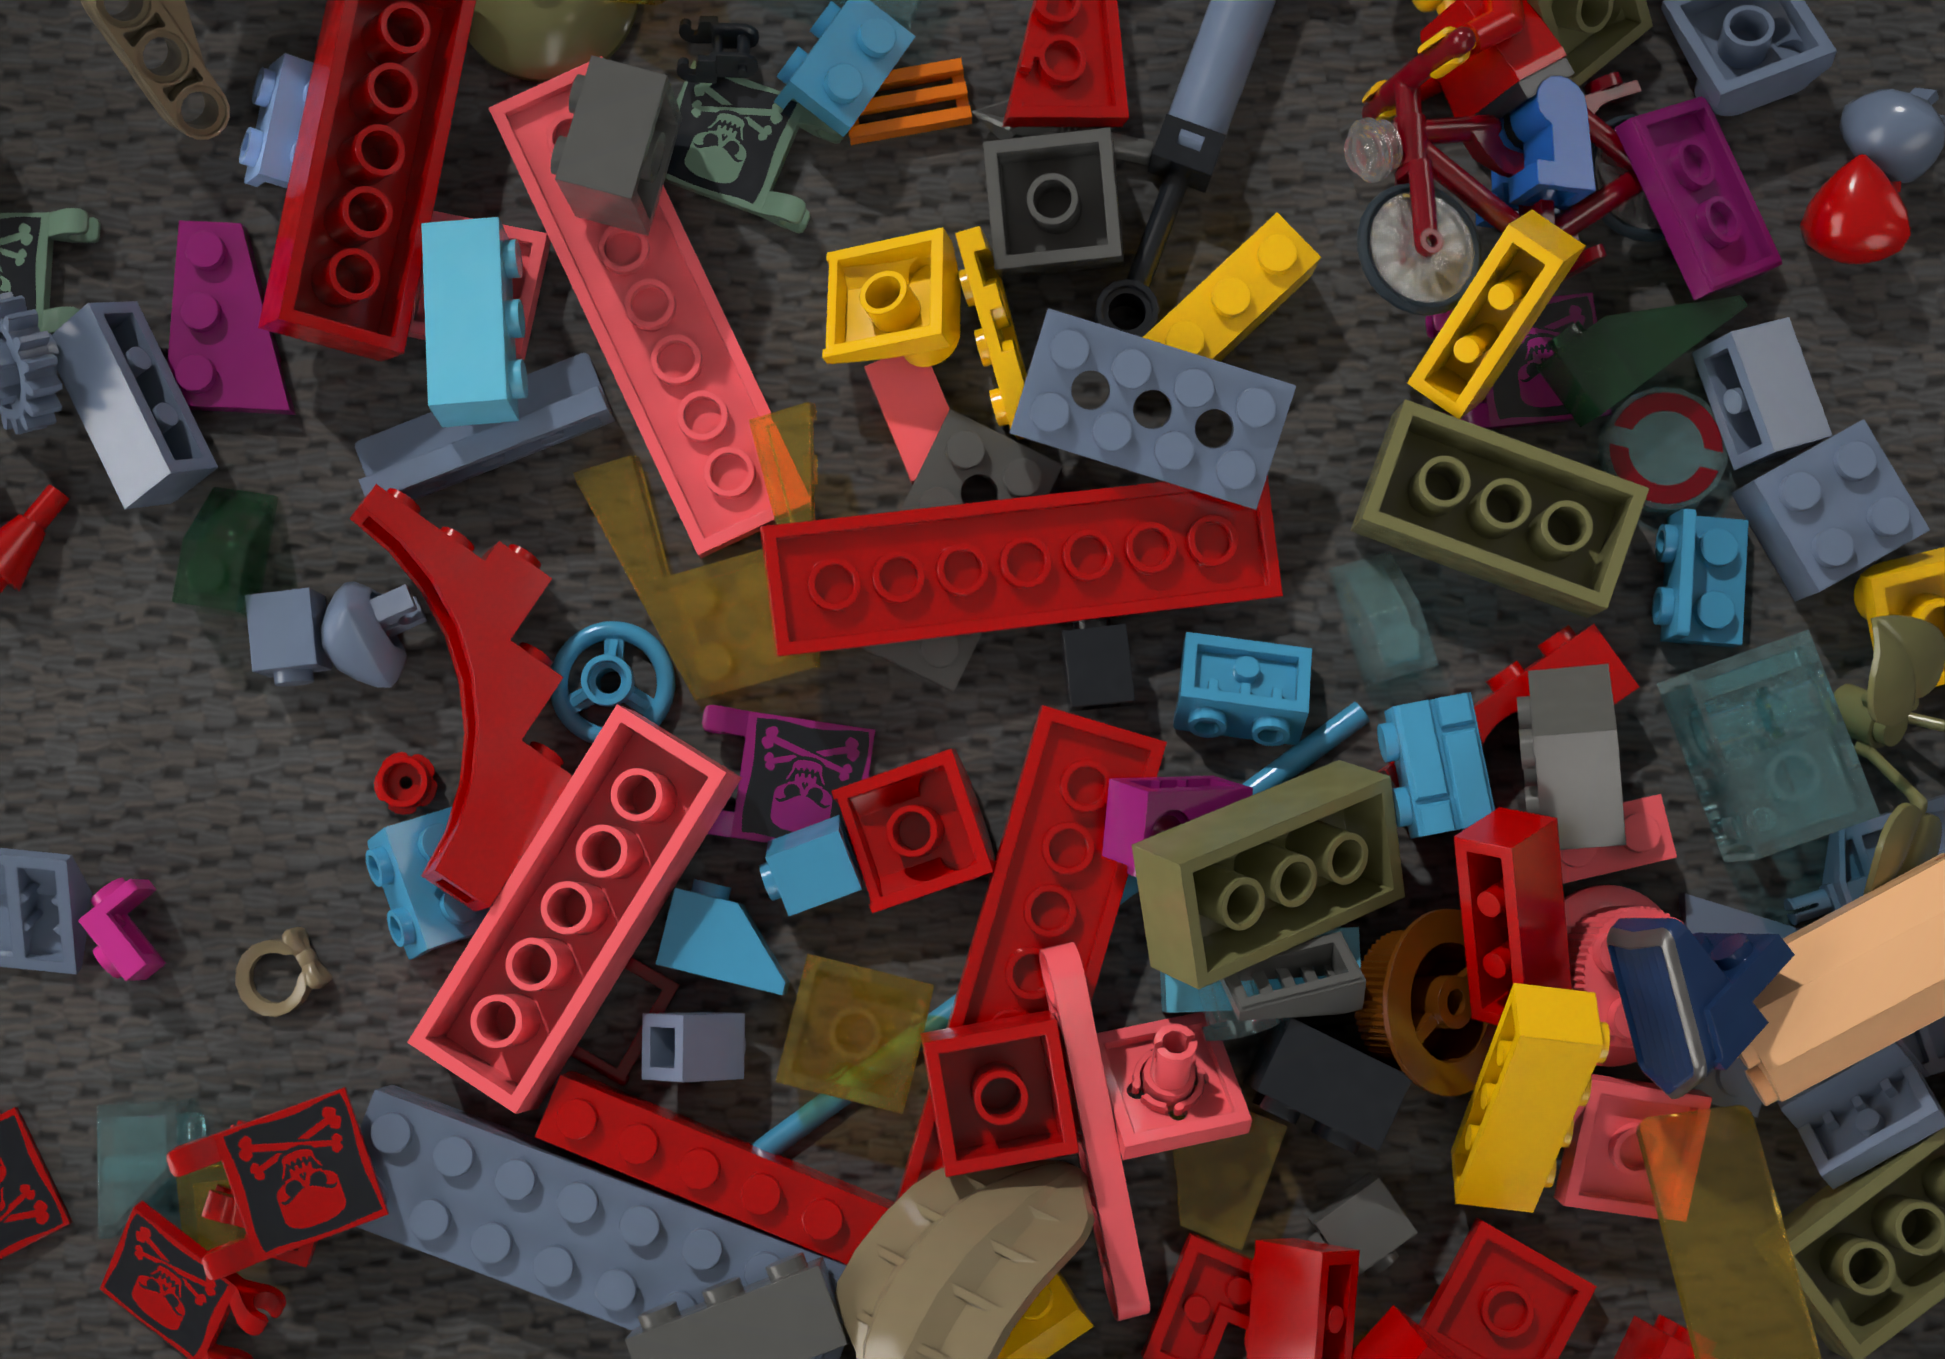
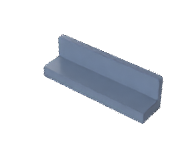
[355,353,615,500]

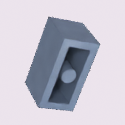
[1691,317,1833,470]

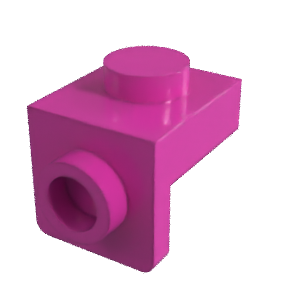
[78,878,166,981]

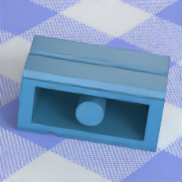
[1377,692,1495,839]

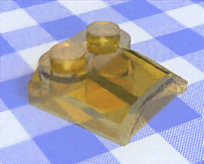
[775,954,935,1114]

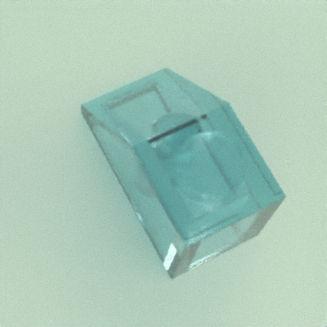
[1329,551,1439,690]
[97,1098,206,1239]

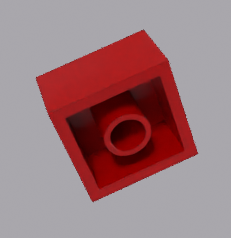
[920,1010,1079,1177]

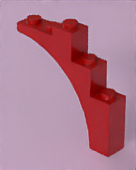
[349,484,573,912]

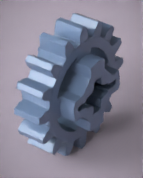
[0,292,62,434]

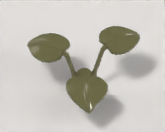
[1825,615,1945,895]

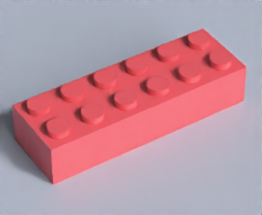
[407,704,742,1114]

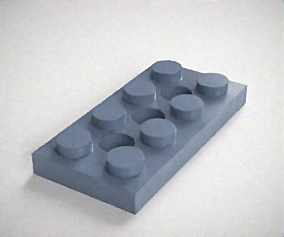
[1009,308,1296,510]

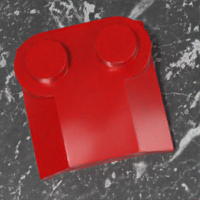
[831,748,995,913]

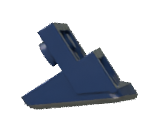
[1607,918,1795,1099]

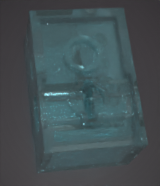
[1657,629,1880,862]

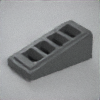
[1220,931,1366,1021]

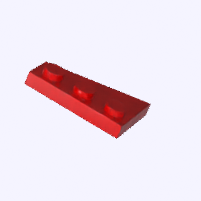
[1002,0,1129,127]

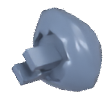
[1839,87,1945,183]
[320,581,427,688]

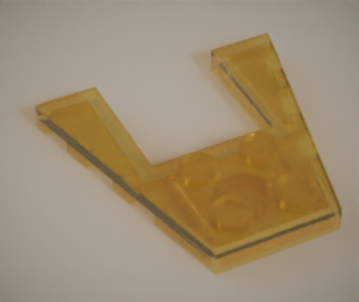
[573,402,820,700]

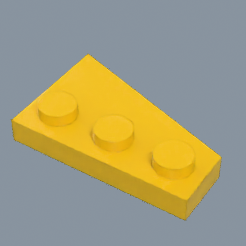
[955,226,1027,440]

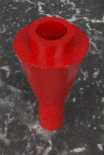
[0,484,70,594]

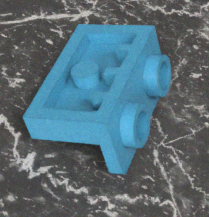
[1652,508,1749,648]
[1173,632,1312,746]

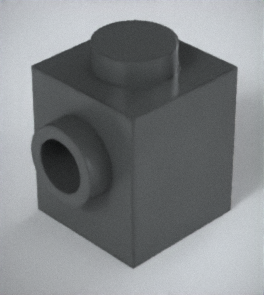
[1307,1172,1418,1278]

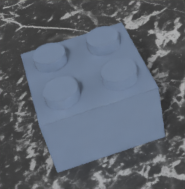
[1731,419,1930,602]

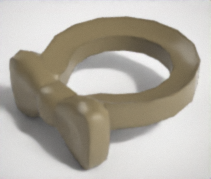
[235,927,333,1017]

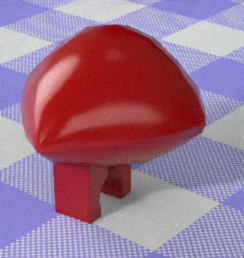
[1800,154,1912,264]

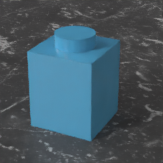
[759,815,862,916]

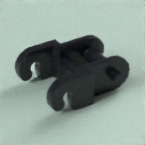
[676,16,759,83]

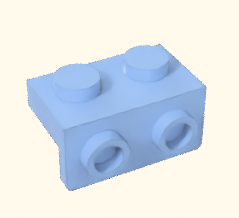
[239,53,313,188]

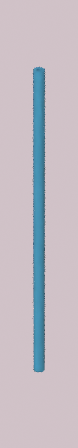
[752,701,1370,1155]

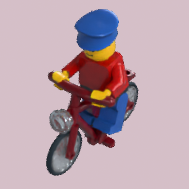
[1344,0,1666,316]

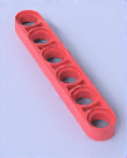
[1039,942,1150,1321]

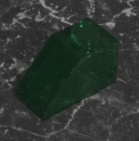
[172,487,278,619]

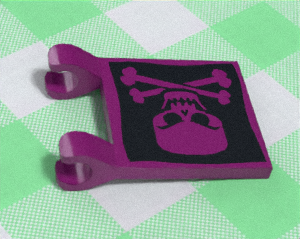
[1425,292,1612,430]
[702,705,875,855]

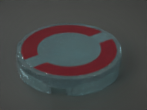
[1598,387,1728,514]

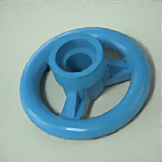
[550,621,676,744]

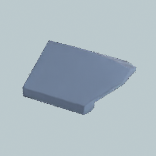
[0,848,92,975]

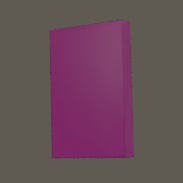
[1615,96,1783,301]

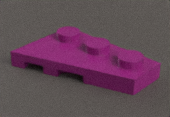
[167,220,296,415]

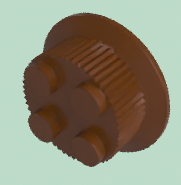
[1354,909,1497,1096]

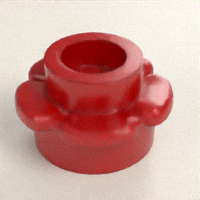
[374,752,438,815]

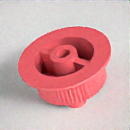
[1564,885,1685,1067]

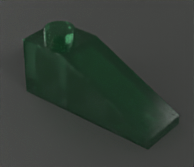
[1536,295,1748,427]

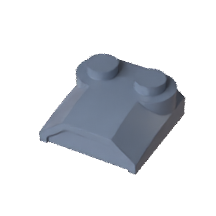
[1661,0,1837,116]

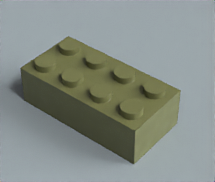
[1350,399,1649,618]
[1132,760,1405,990]
[1751,1097,1945,1359]

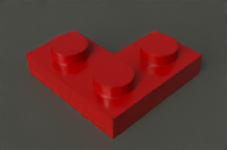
[1141,1232,1253,1359]

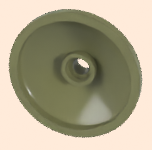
[468,0,639,83]

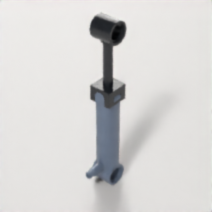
[1093,0,1276,337]

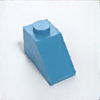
[656,879,790,995]

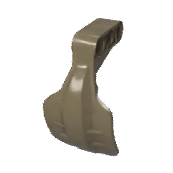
[80,0,230,140]
[835,1160,1095,1359]

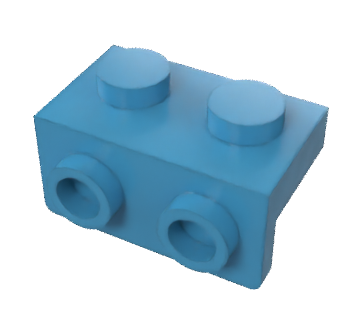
[774,0,916,137]
[366,807,492,960]

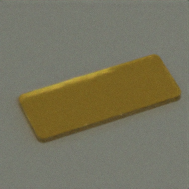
[1636,1105,1822,1359]

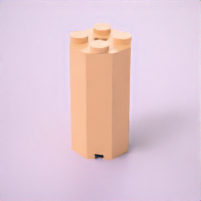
[1737,853,1945,1106]

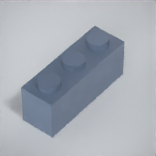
[52,301,218,509]

